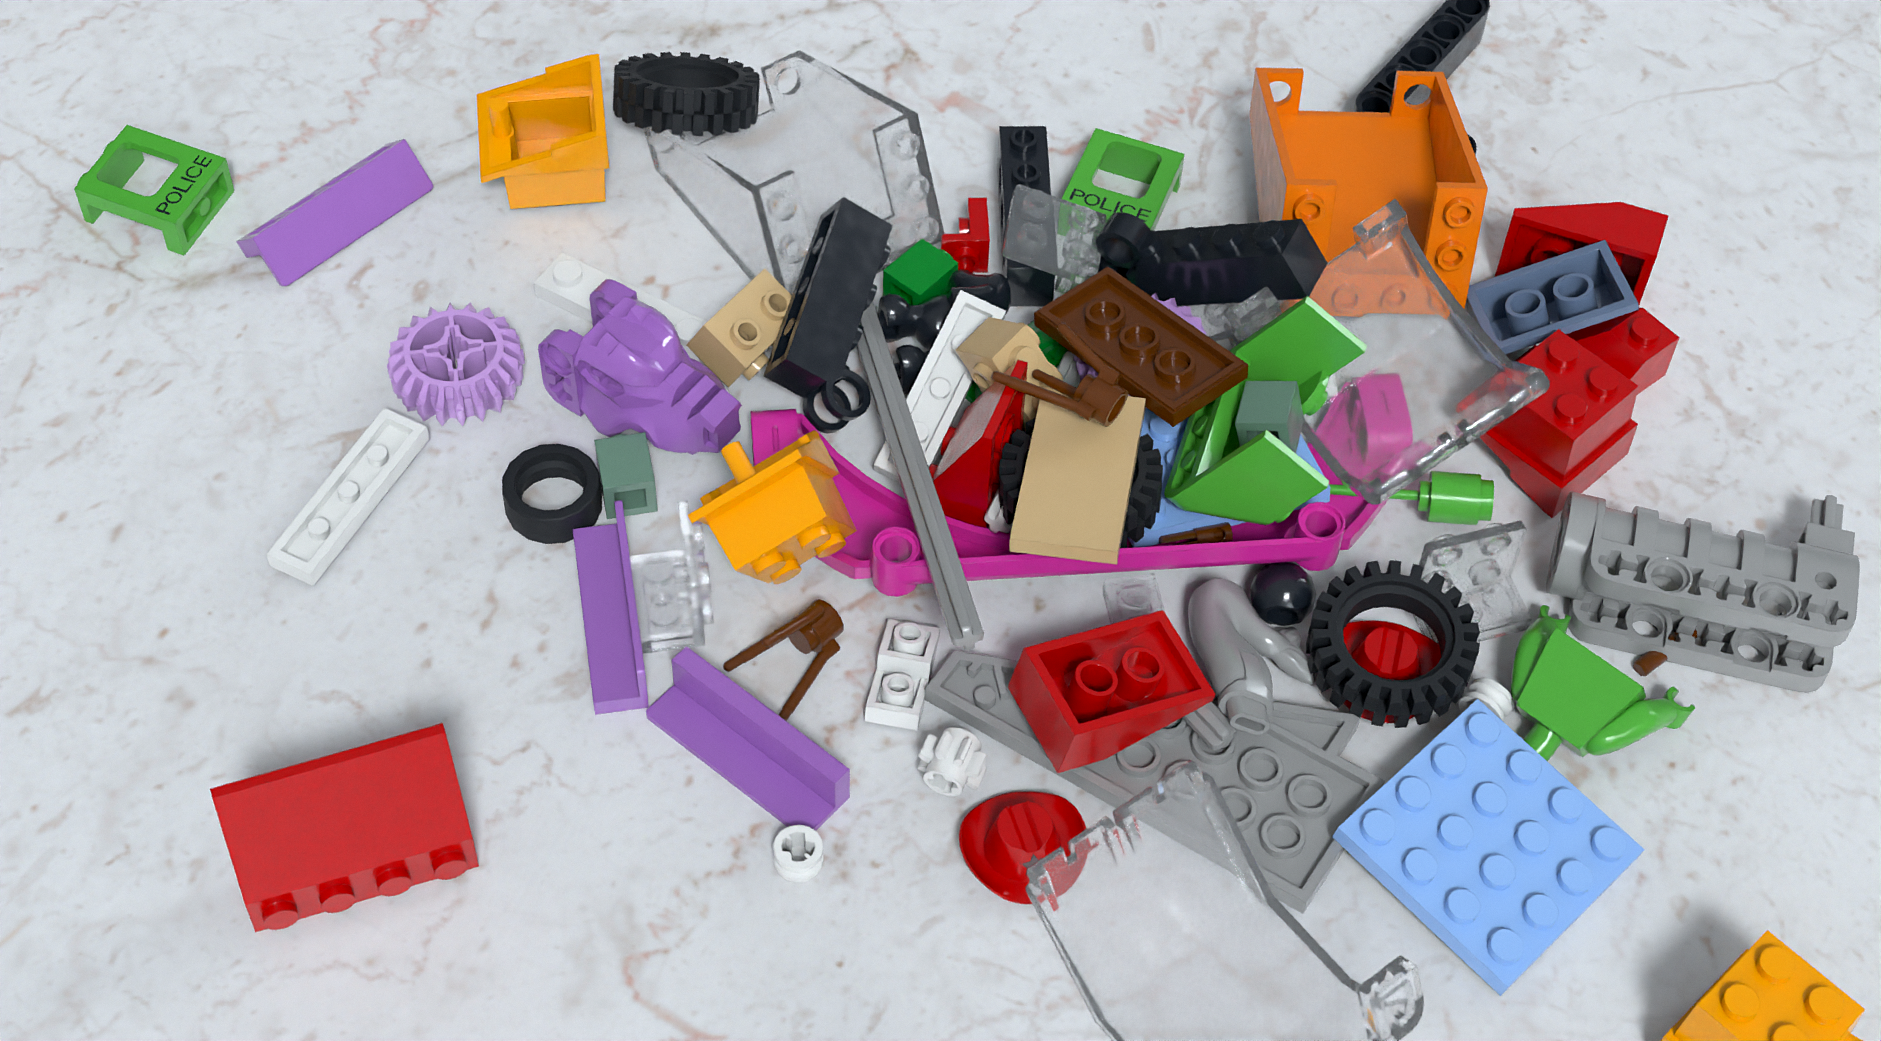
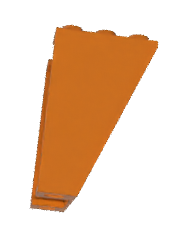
[1249,67,1488,316]

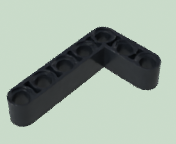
[1353,0,1490,155]

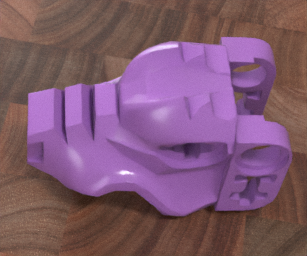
[538,279,742,455]

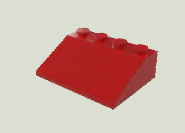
[210,723,479,932]

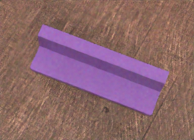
[236,139,433,287]
[573,500,649,715]
[646,646,850,831]

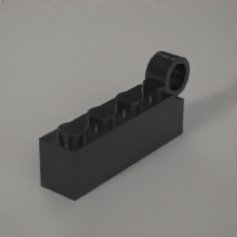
[1096,212,1327,306]

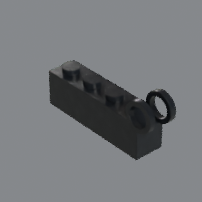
[763,197,893,434]

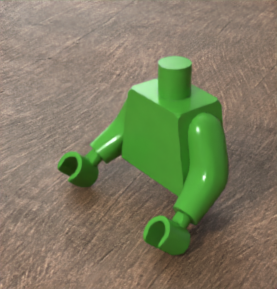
[1511,605,1695,762]

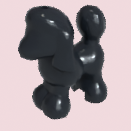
[877,269,1011,394]

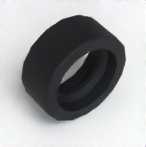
[502,444,602,544]

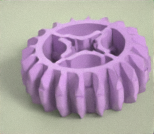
[387,302,525,426]

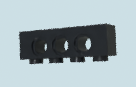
[997,126,1056,307]

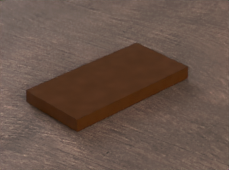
[1034,267,1248,427]

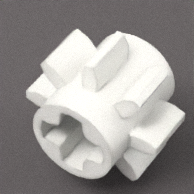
[917,727,988,796]

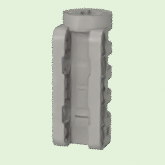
[1546,491,1860,693]

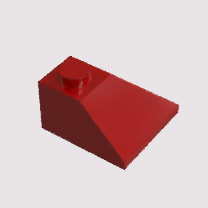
[1566,308,1680,395]

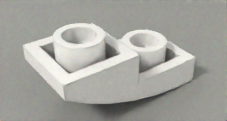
[865,619,940,731]

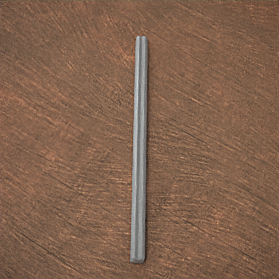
[857,301,984,650]

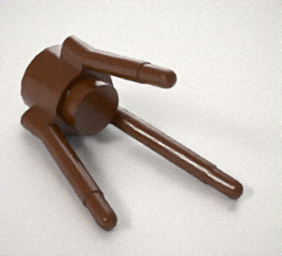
[991,323,1129,427]
[723,599,844,721]

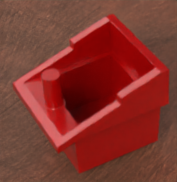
[1457,329,1639,518]

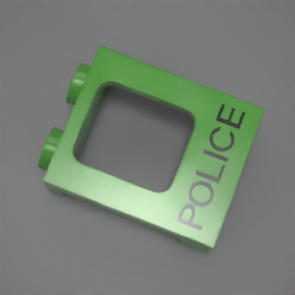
[74,125,234,256]
[1056,128,1185,249]

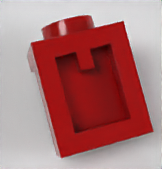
[940,198,990,273]

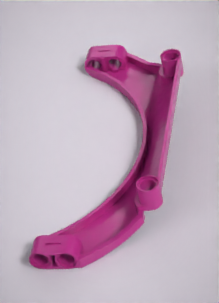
[751,376,1414,597]

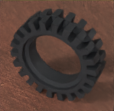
[613,52,760,136]
[999,418,1163,548]
[1306,560,1480,728]

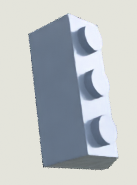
[1466,240,1639,360]

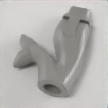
[1188,578,1315,735]

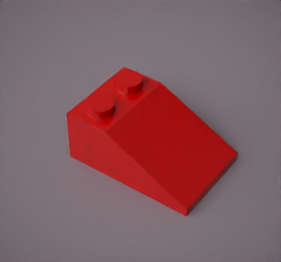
[1495,202,1669,305]
[929,360,1028,528]
[1008,610,1216,774]

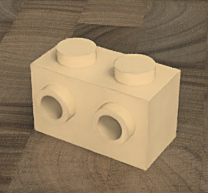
[686,268,792,388]
[955,317,1064,431]

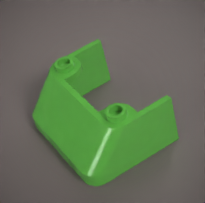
[1164,296,1367,525]

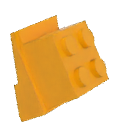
[476,54,609,209]
[688,430,857,584]
[1661,930,1865,1041]

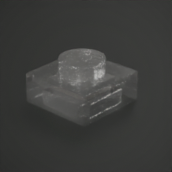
[1102,573,1166,624]

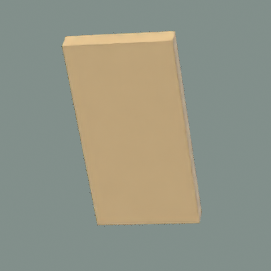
[1009,387,1146,565]

